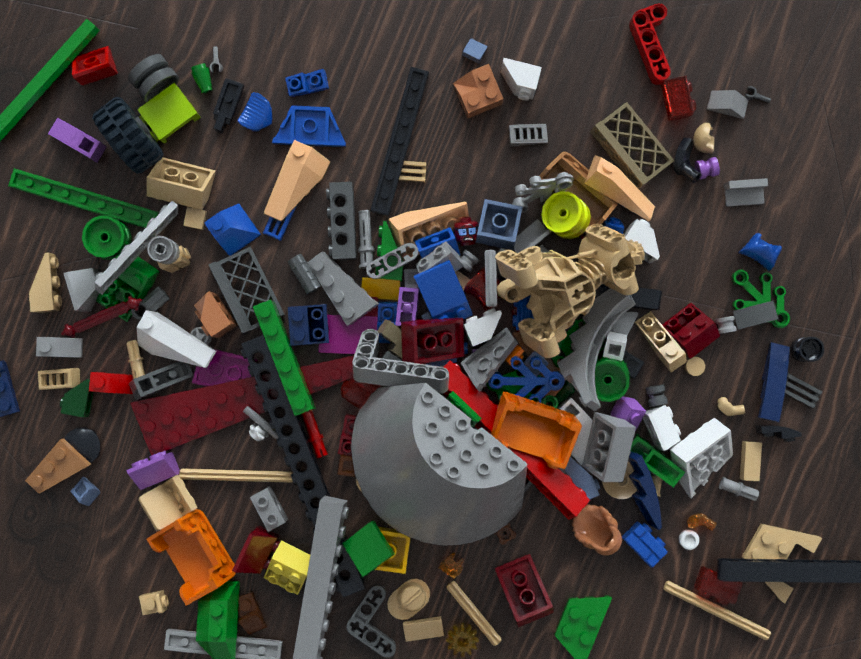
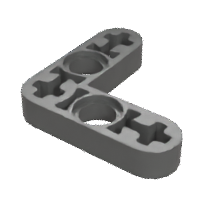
[347,584,396,657]

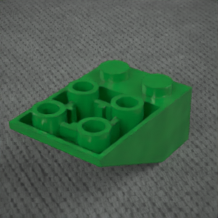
[96,254,160,322]

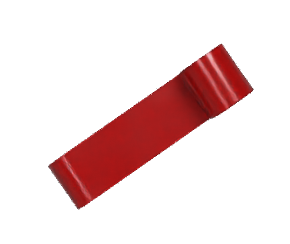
[629,3,671,85]

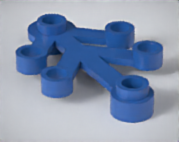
[488,356,565,403]

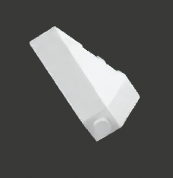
[137,310,216,368]

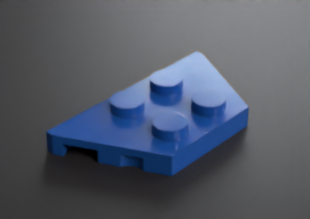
[272,106,346,147]

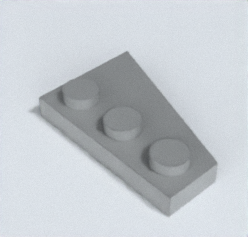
[460,327,518,392]

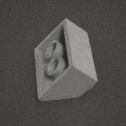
[582,412,636,482]

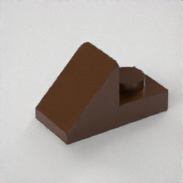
[238,591,267,635]

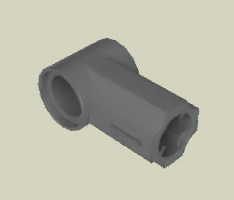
[131,286,170,320]

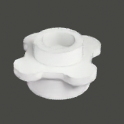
[249,422,269,441]

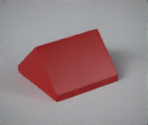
[72,46,118,86]

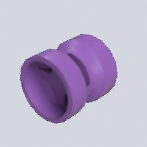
[695,157,720,179]

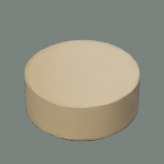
[685,357,705,376]

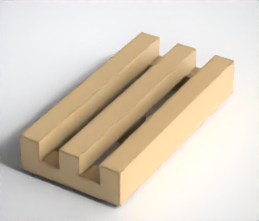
[399,161,426,182]

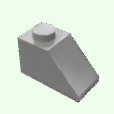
[36,337,83,357]

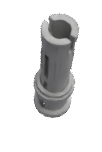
[358,210,376,269]

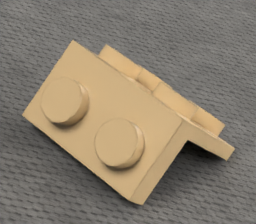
[139,474,198,531]

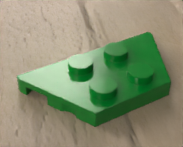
[554,595,612,659]

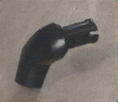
[673,138,702,183]

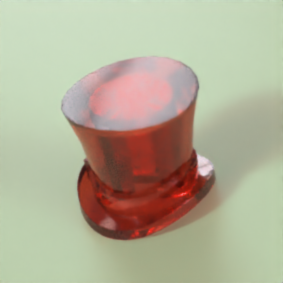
[463,266,502,311]

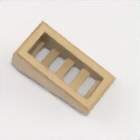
[38,368,81,390]

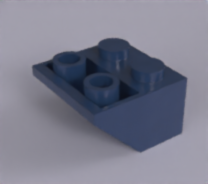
[288,304,329,346]

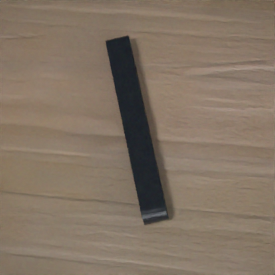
[717,558,861,583]

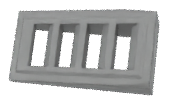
[508,124,548,147]

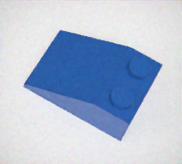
[414,260,473,319]

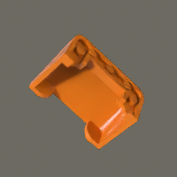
[491,392,582,469]
[146,509,236,606]

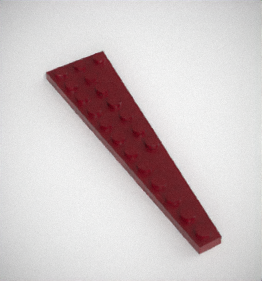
[130,355,354,456]

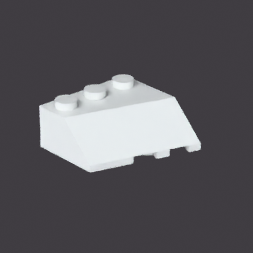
[670,418,733,499]

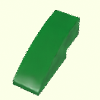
[630,434,685,488]

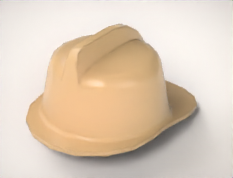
[387,579,430,620]

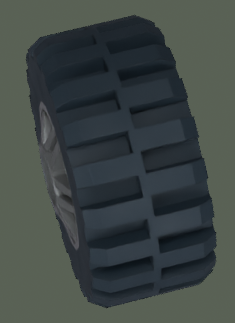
[92,97,164,174]

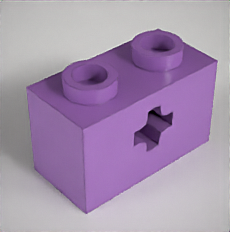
[395,287,420,327]

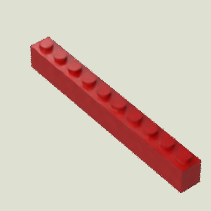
[442,360,590,520]

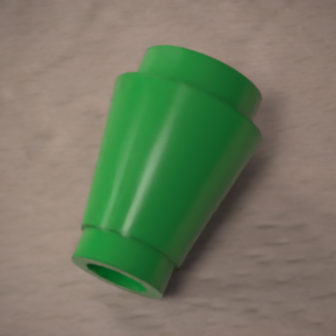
[191,63,213,94]

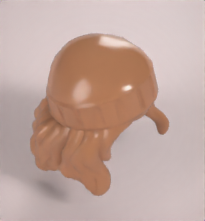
[572,504,622,555]

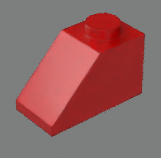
[89,372,133,394]

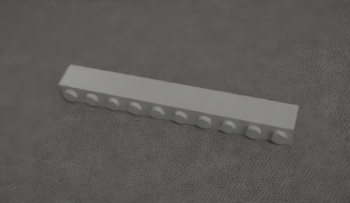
[293,496,349,659]

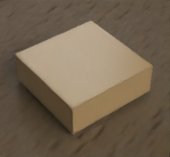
[183,207,207,230]

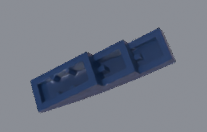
[758,342,790,422]
[628,451,662,530]

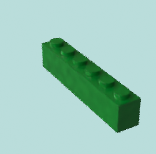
[253,300,316,416]

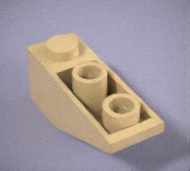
[29,253,62,313]
[635,311,687,372]

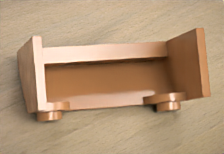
[529,152,619,238]

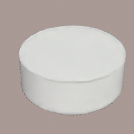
[679,530,699,550]

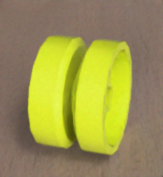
[541,191,591,239]

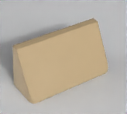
[740,441,762,481]
[403,616,444,642]

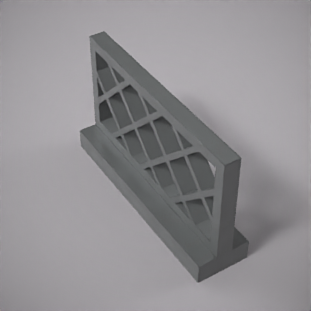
[209,246,284,335]

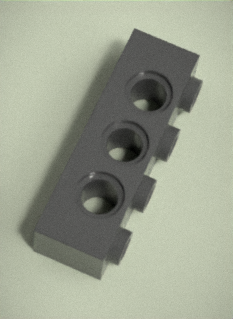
[326,182,357,261]

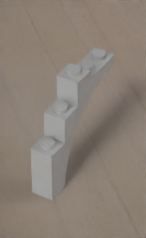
[557,288,636,411]

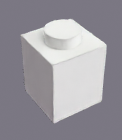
[603,331,627,361]

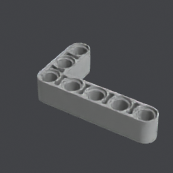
[352,329,449,394]

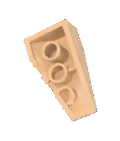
[264,140,330,222]
[585,155,655,221]
[389,202,469,261]

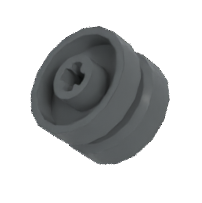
[128,54,179,103]

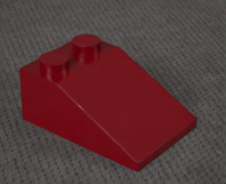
[401,318,464,364]
[232,526,280,574]
[494,554,554,628]

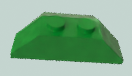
[196,581,240,659]

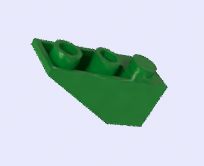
[375,221,403,282]

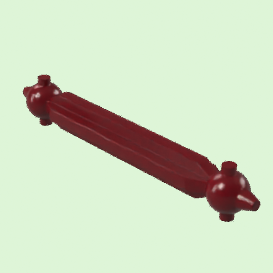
[61,296,142,338]

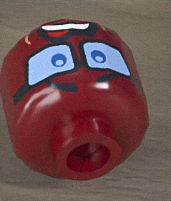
[454,217,478,245]

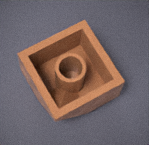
[453,64,503,119]
[194,291,238,338]

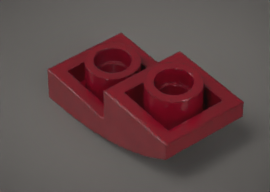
[338,414,357,457]

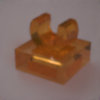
[438,552,464,579]

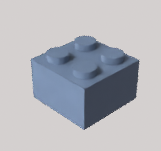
[476,199,523,250]

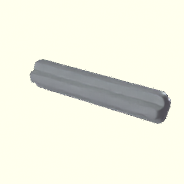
[484,250,497,307]

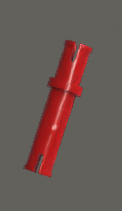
[301,410,328,458]

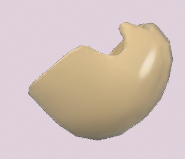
[693,123,714,154]

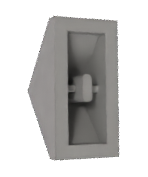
[706,90,748,119]

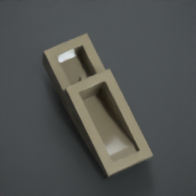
[377,319,402,360]

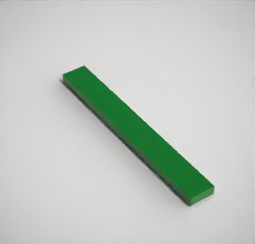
[0,19,100,141]
[8,168,159,228]

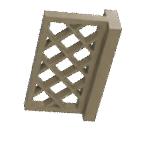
[590,102,674,189]

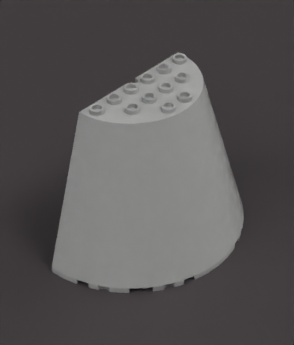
[351,383,528,546]

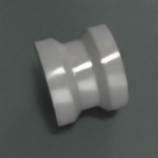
[461,250,480,273]
[715,316,737,334]
[190,327,212,345]

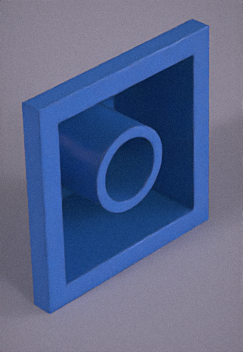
[204,204,261,256]

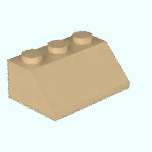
[147,157,215,210]

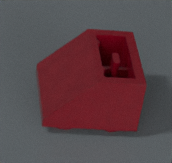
[662,303,720,359]

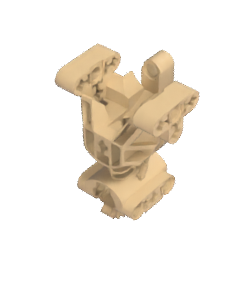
[495,224,645,358]

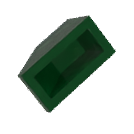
[60,379,94,417]

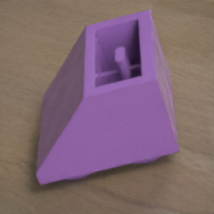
[126,451,180,490]

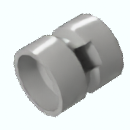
[147,236,180,265]

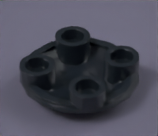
[64,427,100,463]

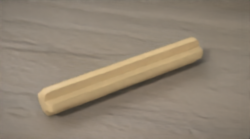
[447,581,501,646]

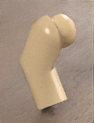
[717,397,745,416]

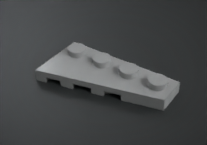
[307,252,379,326]

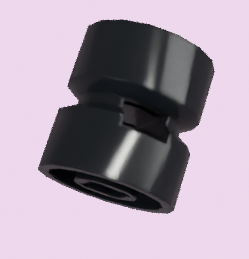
[790,337,824,362]

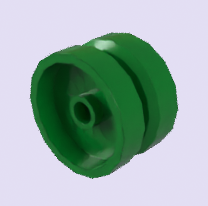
[82,215,132,260]
[595,355,630,402]

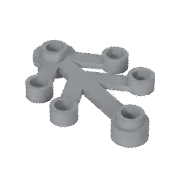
[512,172,574,213]

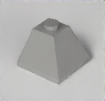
[63,268,100,313]

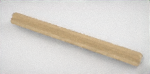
[179,469,293,483]
[663,581,771,640]

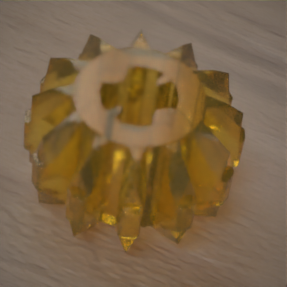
[446,623,479,658]

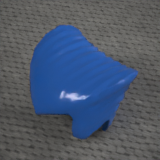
[238,92,272,132]
[739,233,782,271]

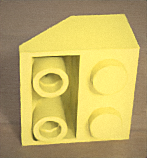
[264,540,310,595]

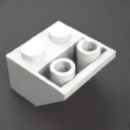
[463,308,502,347]

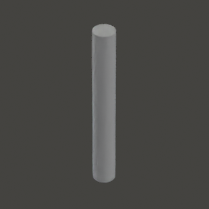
[243,406,279,440]

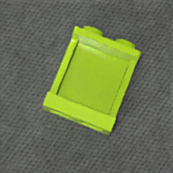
[137,83,201,143]

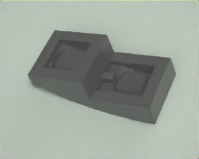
[733,300,779,330]

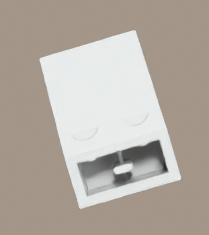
[558,397,593,465]

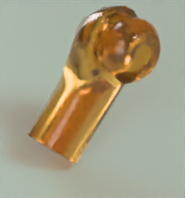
[687,513,717,531]

